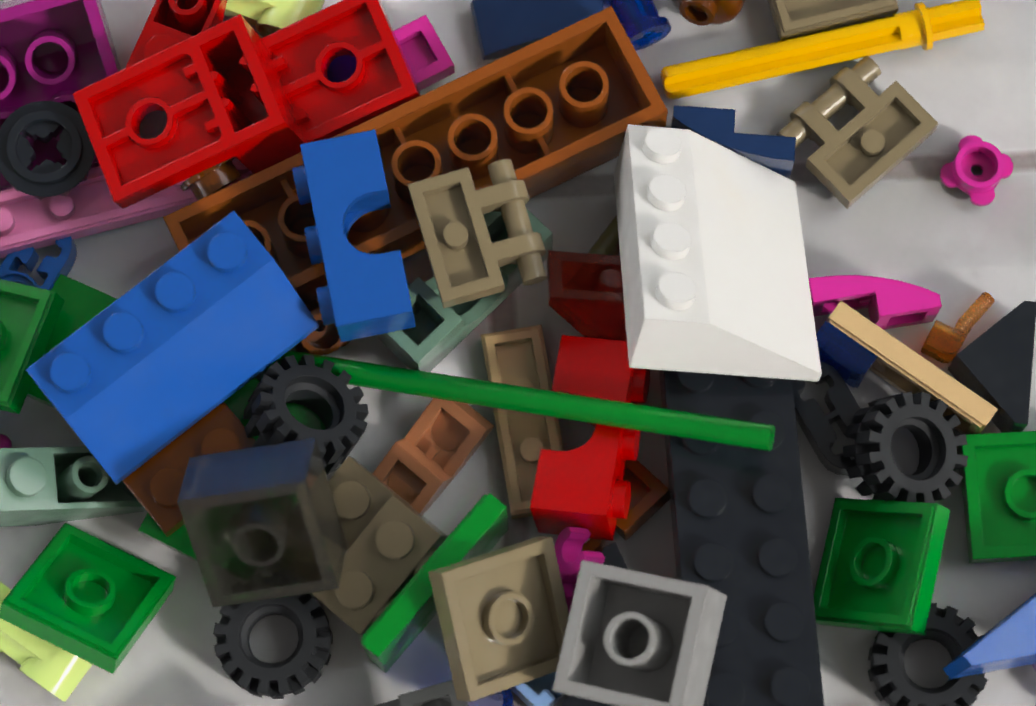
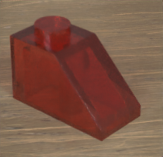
[547,250,627,341]

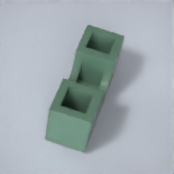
[377,208,553,372]

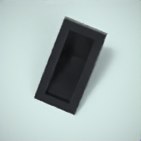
[948,301,1036,433]

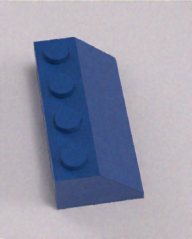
[26,211,319,485]

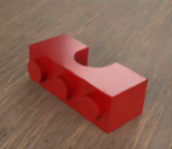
[530,335,650,541]

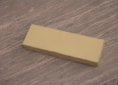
[821,301,998,434]
[481,325,564,519]

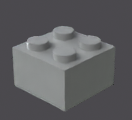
[552,560,727,706]

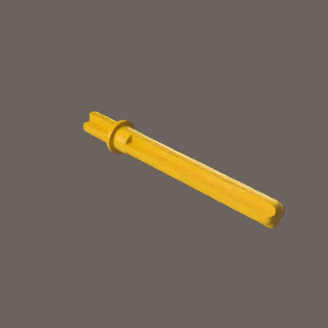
[661,0,985,100]

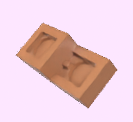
[372,398,494,515]

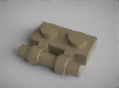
[776,56,939,209]
[408,159,547,309]

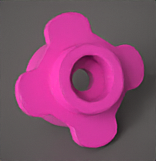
[940,135,1013,206]

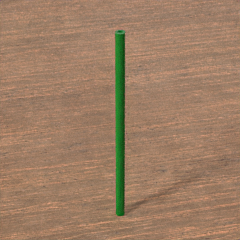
[263,350,775,451]

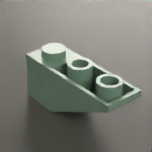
[0,446,146,527]

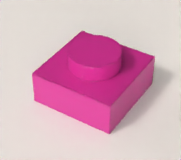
[394,15,455,91]

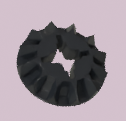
[0,101,96,200]

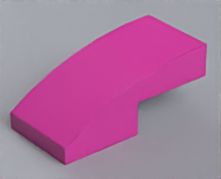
[809,275,942,330]

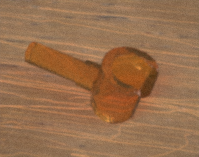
[921,292,995,363]

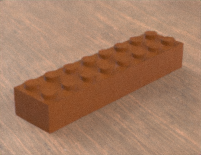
[163,6,668,304]

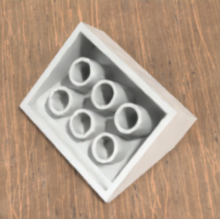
[614,124,822,381]

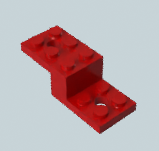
[72,0,421,209]

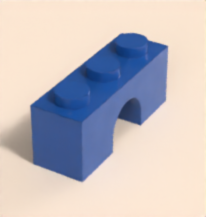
[292,129,416,342]

